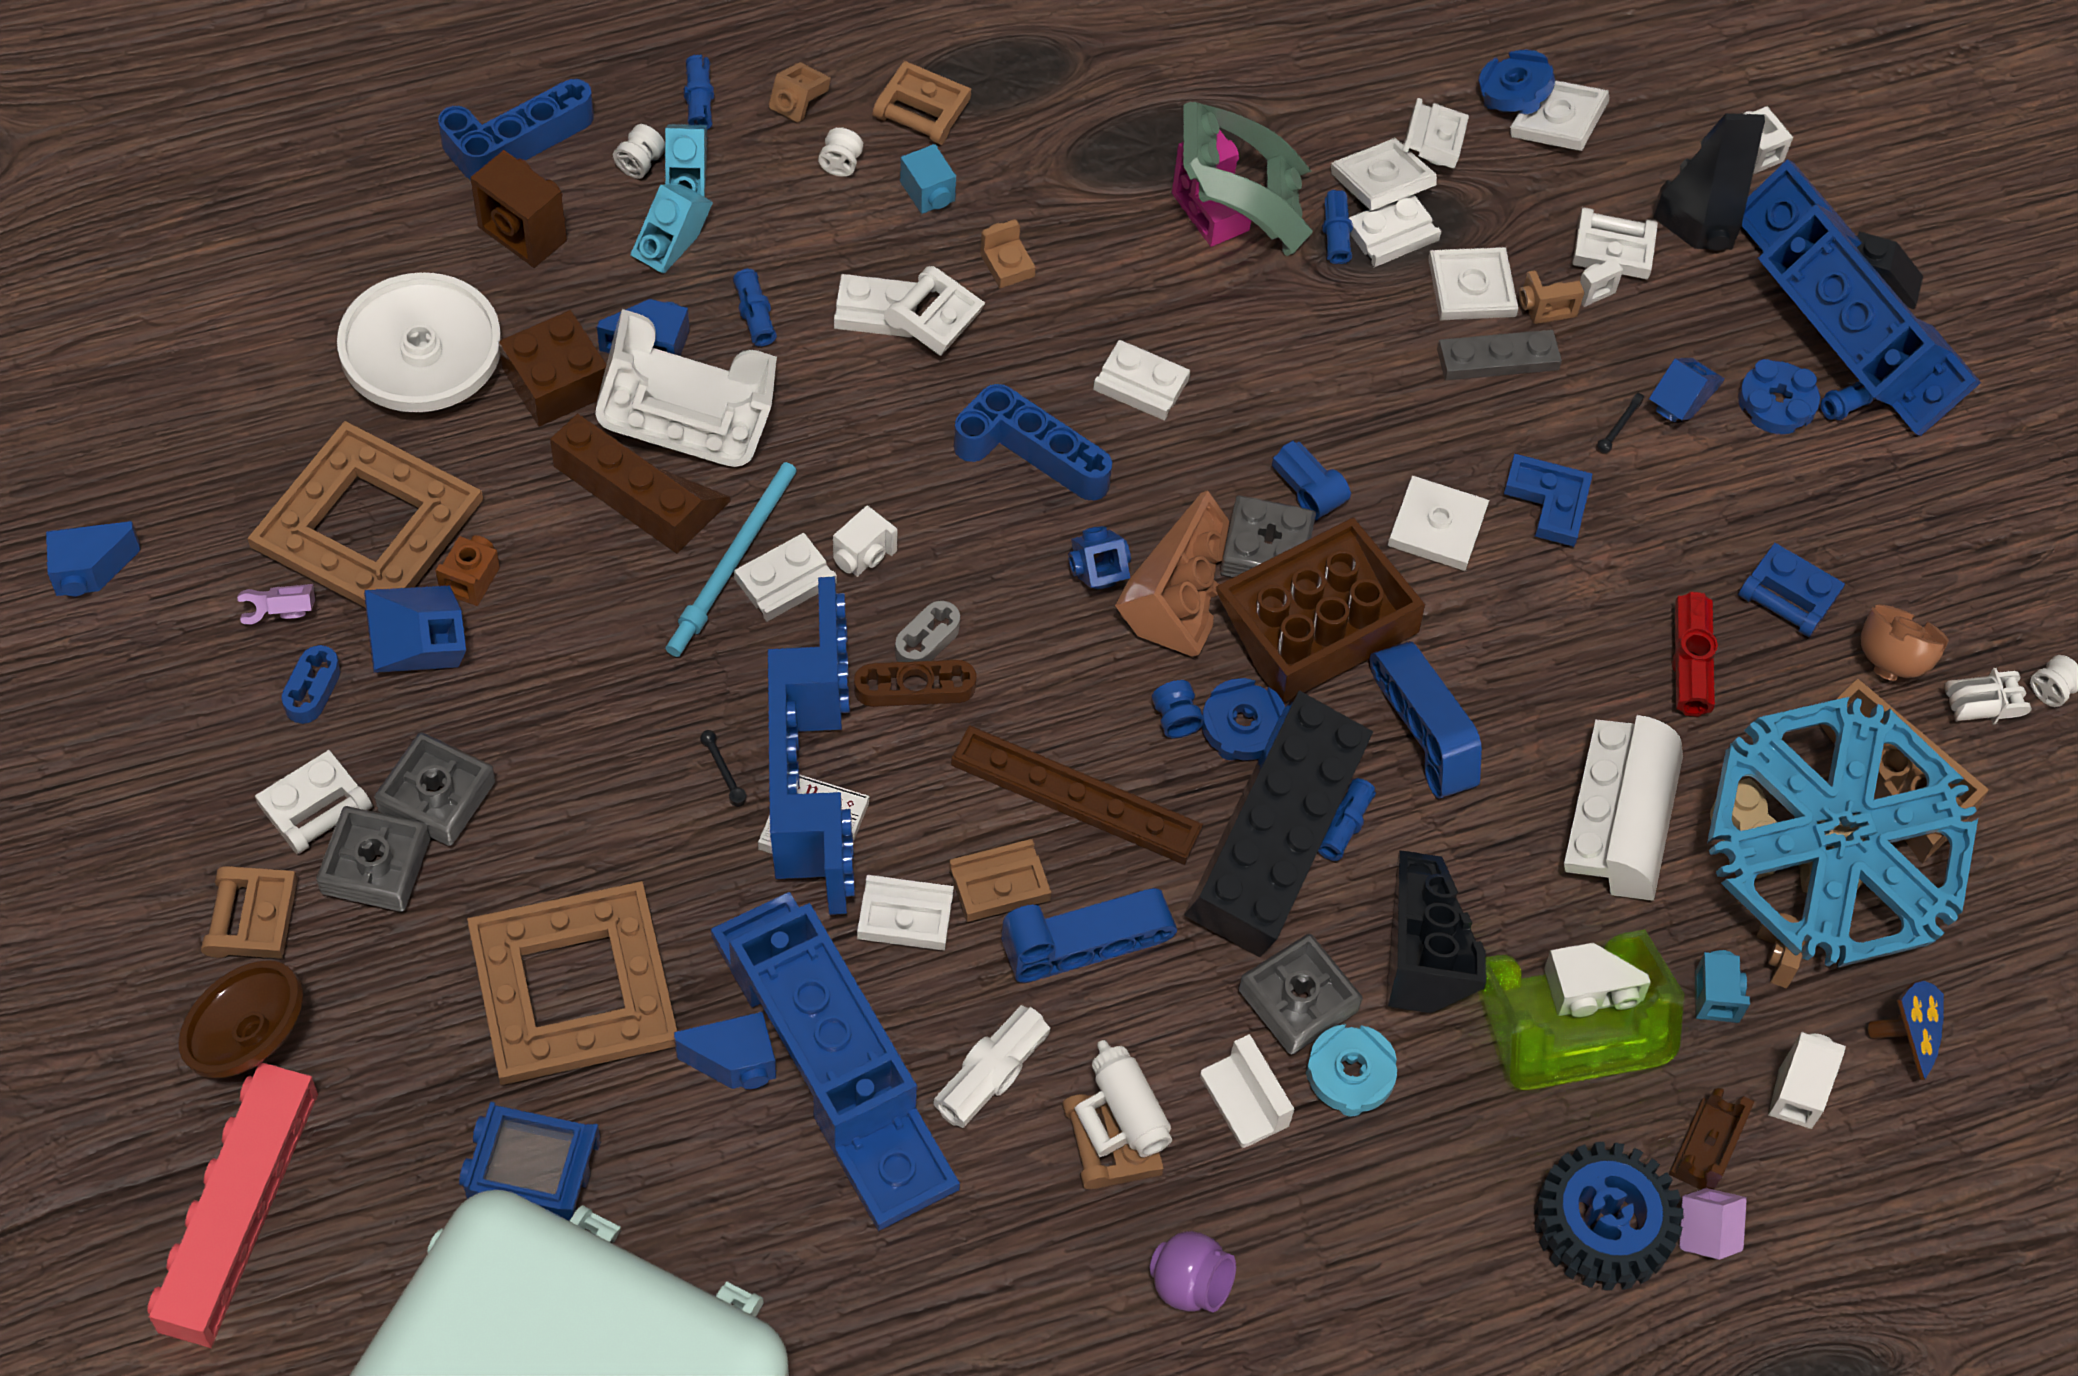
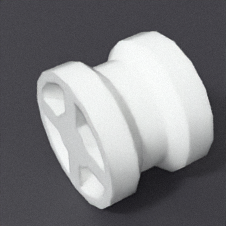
[818,128,863,176]
[2030,655,2078,707]

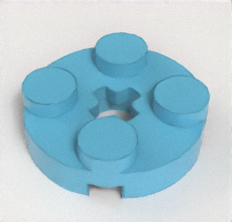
[1306,1024,1397,1117]

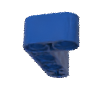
[438,79,594,180]
[954,384,1112,501]
[1370,641,1482,799]
[1001,888,1178,983]

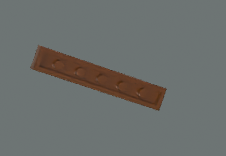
[951,725,1203,865]

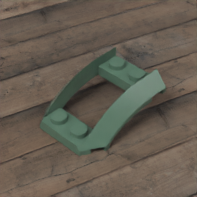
[1183,102,1313,256]

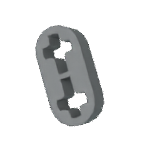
[895,601,960,662]

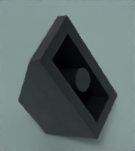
[1857,231,1923,310]

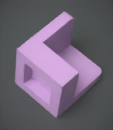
[1680,1188,1747,1260]

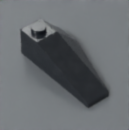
[1652,113,1765,251]
[1388,850,1486,1013]

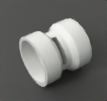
[613,124,665,179]

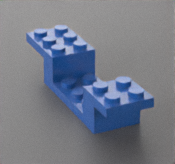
[1742,159,1981,436]
[768,576,855,915]
[711,892,960,1231]

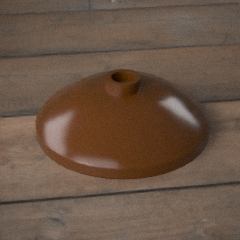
[179,960,303,1078]

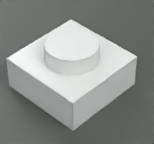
[1580,258,1623,307]

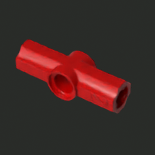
[1671,592,1718,717]

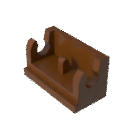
[1669,1088,1755,1190]

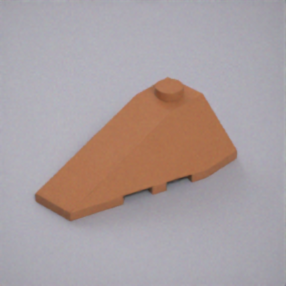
[1115,490,1229,657]

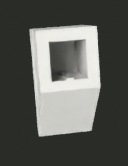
[1544,943,1651,1017]
[1768,1032,1846,1129]

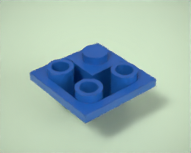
[364,586,466,673]

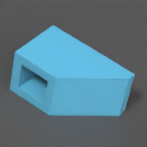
[665,124,707,197]
[630,184,713,273]

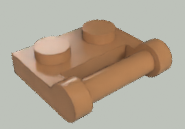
[873,61,971,145]
[201,866,298,959]
[1062,1094,1164,1189]

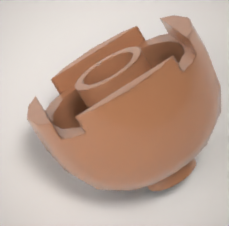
[1861,604,1949,681]

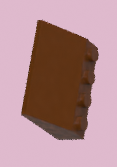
[1216,517,1425,703]

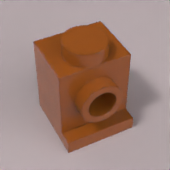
[435,535,500,607]

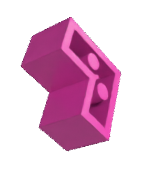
[1172,129,1252,247]

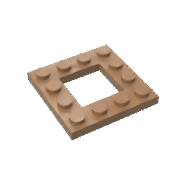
[247,421,483,608]
[467,881,677,1085]

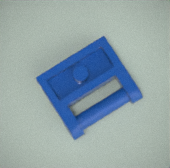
[1738,543,1846,638]

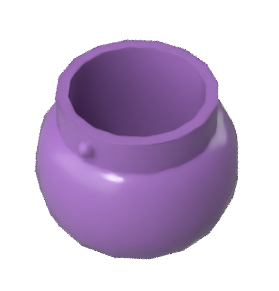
[1150,1231,1236,1312]

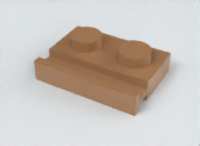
[949,839,1051,922]

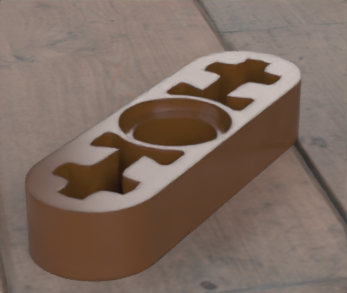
[854,660,976,707]

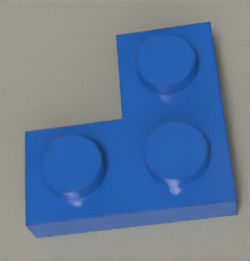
[1504,453,1593,547]

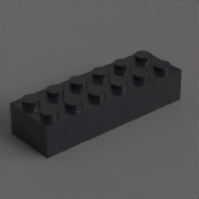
[1184,690,1373,957]

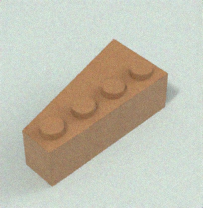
[1821,679,1989,864]

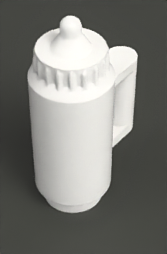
[1074,1040,1172,1157]

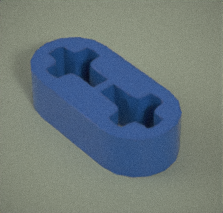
[281,645,341,724]

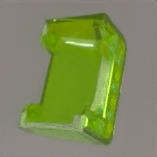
[1481,929,1684,1090]

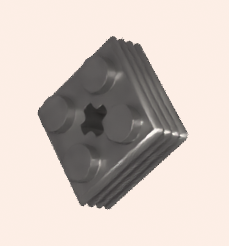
[1220,495,1316,577]
[374,732,495,846]
[316,806,430,912]
[1239,934,1363,1054]

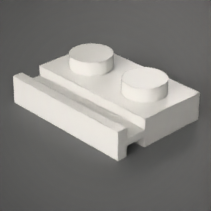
[1402,98,1469,169]
[1349,194,1441,267]
[834,274,917,338]
[1093,340,1190,421]
[734,533,837,622]
[857,875,954,951]

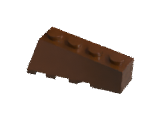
[550,413,731,554]

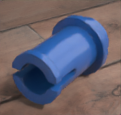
[1821,381,1873,420]

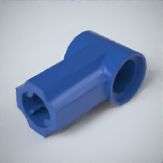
[1272,441,1351,520]

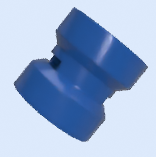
[1152,680,1204,738]

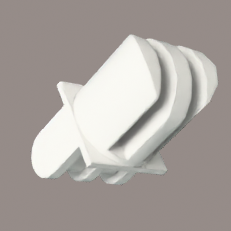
[1944,668,2032,725]

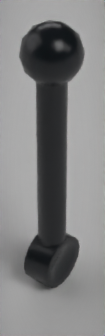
[1597,392,1645,454]
[700,730,747,807]

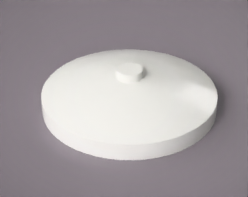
[337,273,501,412]

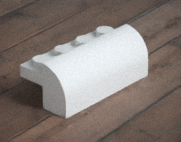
[1564,715,1683,901]

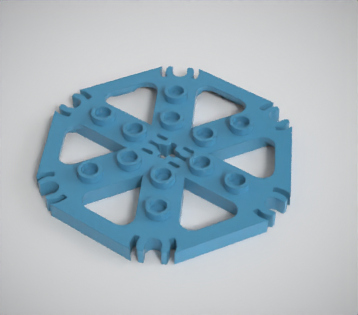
[1707,697,1978,968]

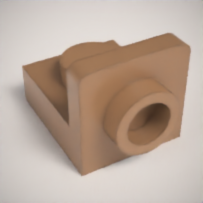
[769,62,831,122]
[980,219,1036,289]
[1519,270,1585,324]
[1757,913,1806,988]

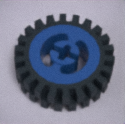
[1534,1142,1684,1291]

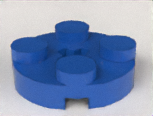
[1479,50,1555,114]
[1738,359,1820,434]
[1202,678,1285,760]

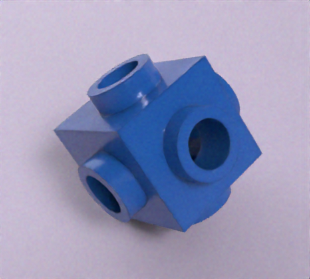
[1068,526,1131,589]

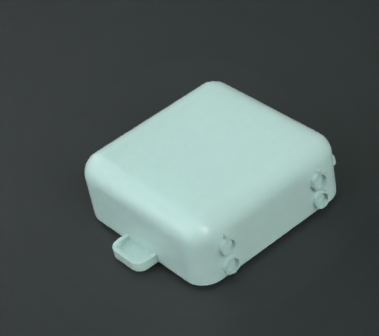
[350,1190,789,1376]

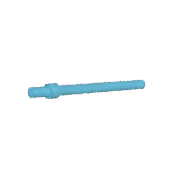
[665,462,797,657]

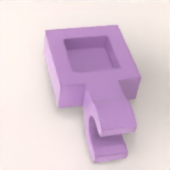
[237,584,315,625]

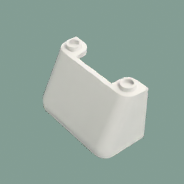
[595,309,777,467]

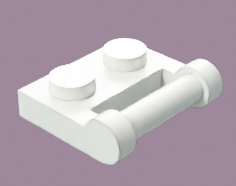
[1572,207,1658,279]
[884,266,985,356]
[255,750,373,855]

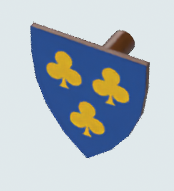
[1868,981,1944,1080]

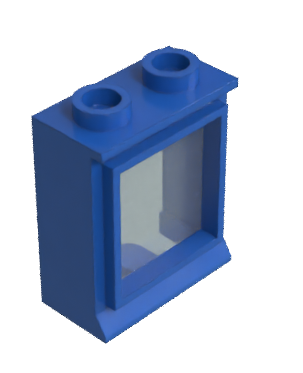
[459,1102,601,1221]

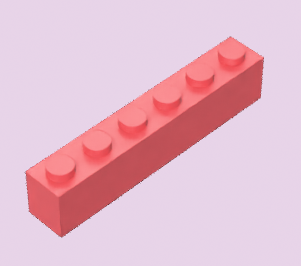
[147,1063,318,1348]

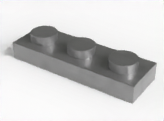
[1437,330,1562,381]

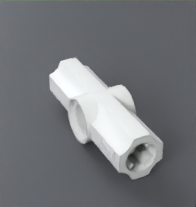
[934,1005,1050,1128]

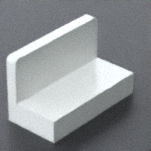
[1200,1034,1294,1148]

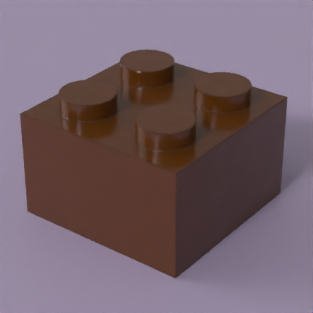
[470,150,567,268]
[498,310,607,427]

